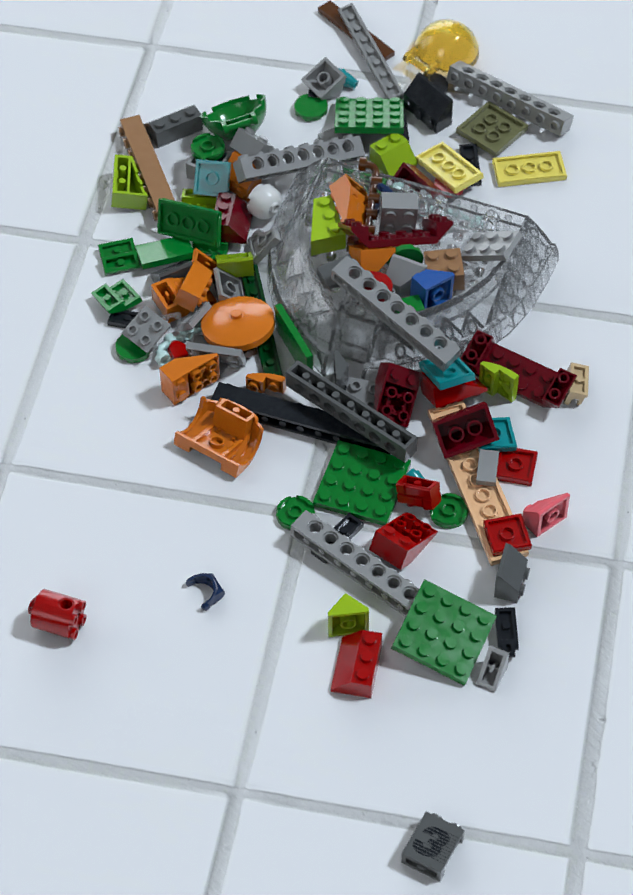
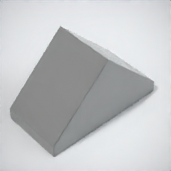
[476,645,509,691]

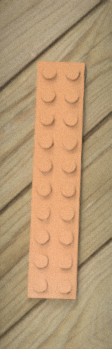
[428,401,529,566]

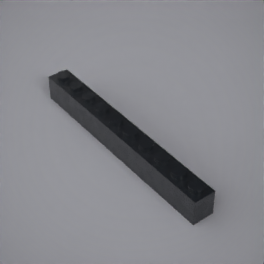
[211,382,392,455]

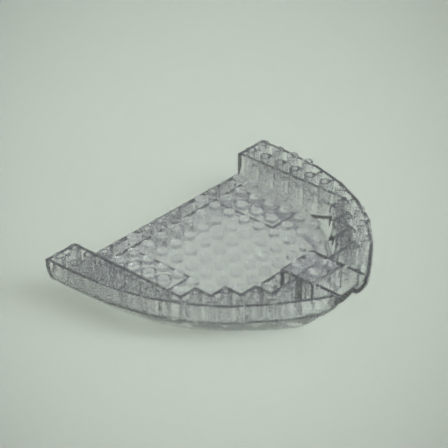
[266,157,559,381]

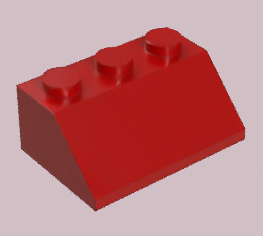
[331,630,382,698]

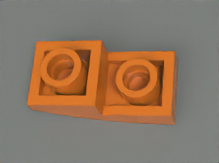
[246,373,286,394]

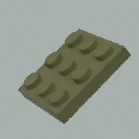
[456,101,528,157]

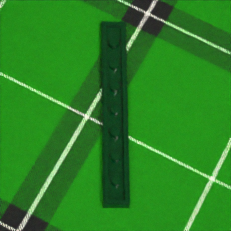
[241,264,283,376]

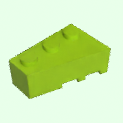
[111,154,148,210]
[311,195,346,256]

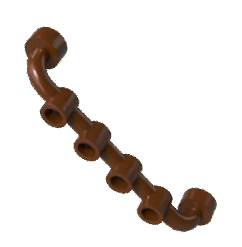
[346,157,383,252]

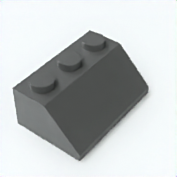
[144,105,203,148]

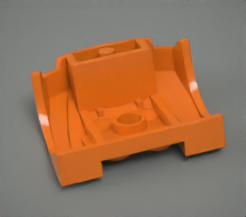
[174,396,264,478]

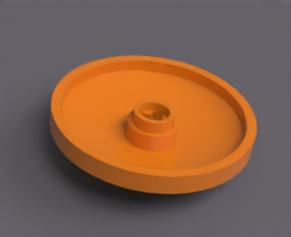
[201,296,275,351]

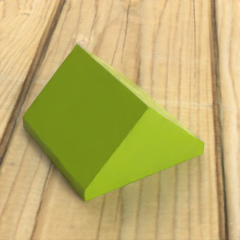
[215,252,254,277]
[328,593,369,637]

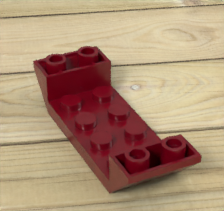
[338,213,454,248]
[460,329,577,408]

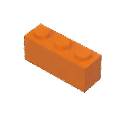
[173,262,214,312]

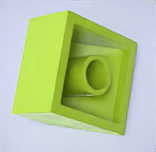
[369,134,418,180]

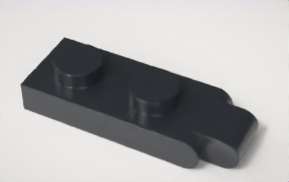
[494,607,519,658]

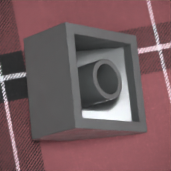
[494,543,530,603]

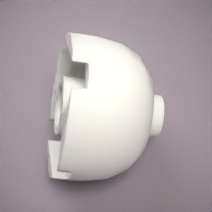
[247,183,282,219]

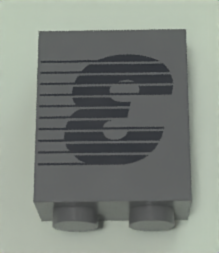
[401,811,465,882]

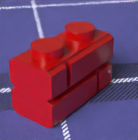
[396,475,441,510]

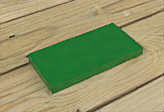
[157,198,222,247]
[275,303,313,370]

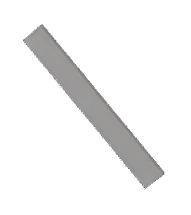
[338,3,404,99]

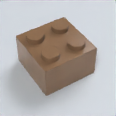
[423,248,465,291]

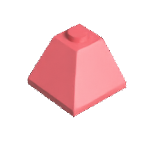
[522,493,570,537]

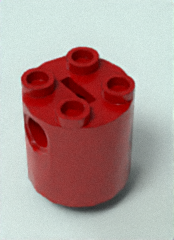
[28,589,87,640]

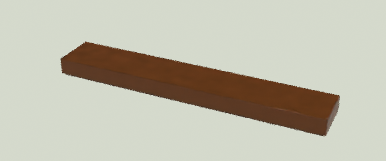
[318,0,395,61]

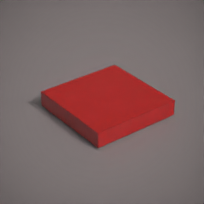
[496,448,538,486]
[483,513,532,556]

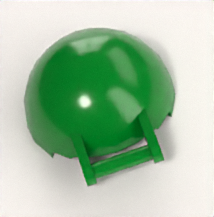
[200,94,267,140]

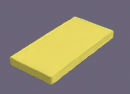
[415,141,484,194]
[492,151,567,187]

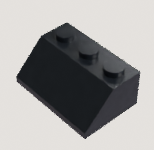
[403,72,453,134]

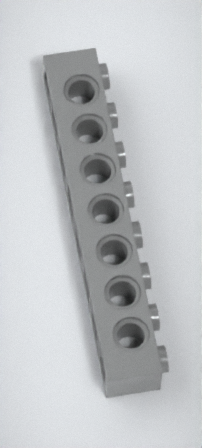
[446,60,574,136]
[233,134,365,184]
[331,256,461,372]
[291,510,419,617]

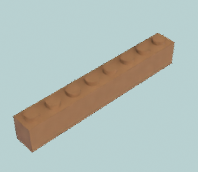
[118,115,175,221]

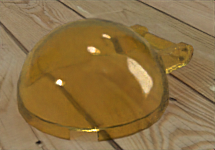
[403,19,479,77]

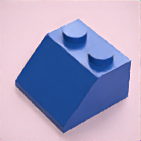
[410,269,455,316]

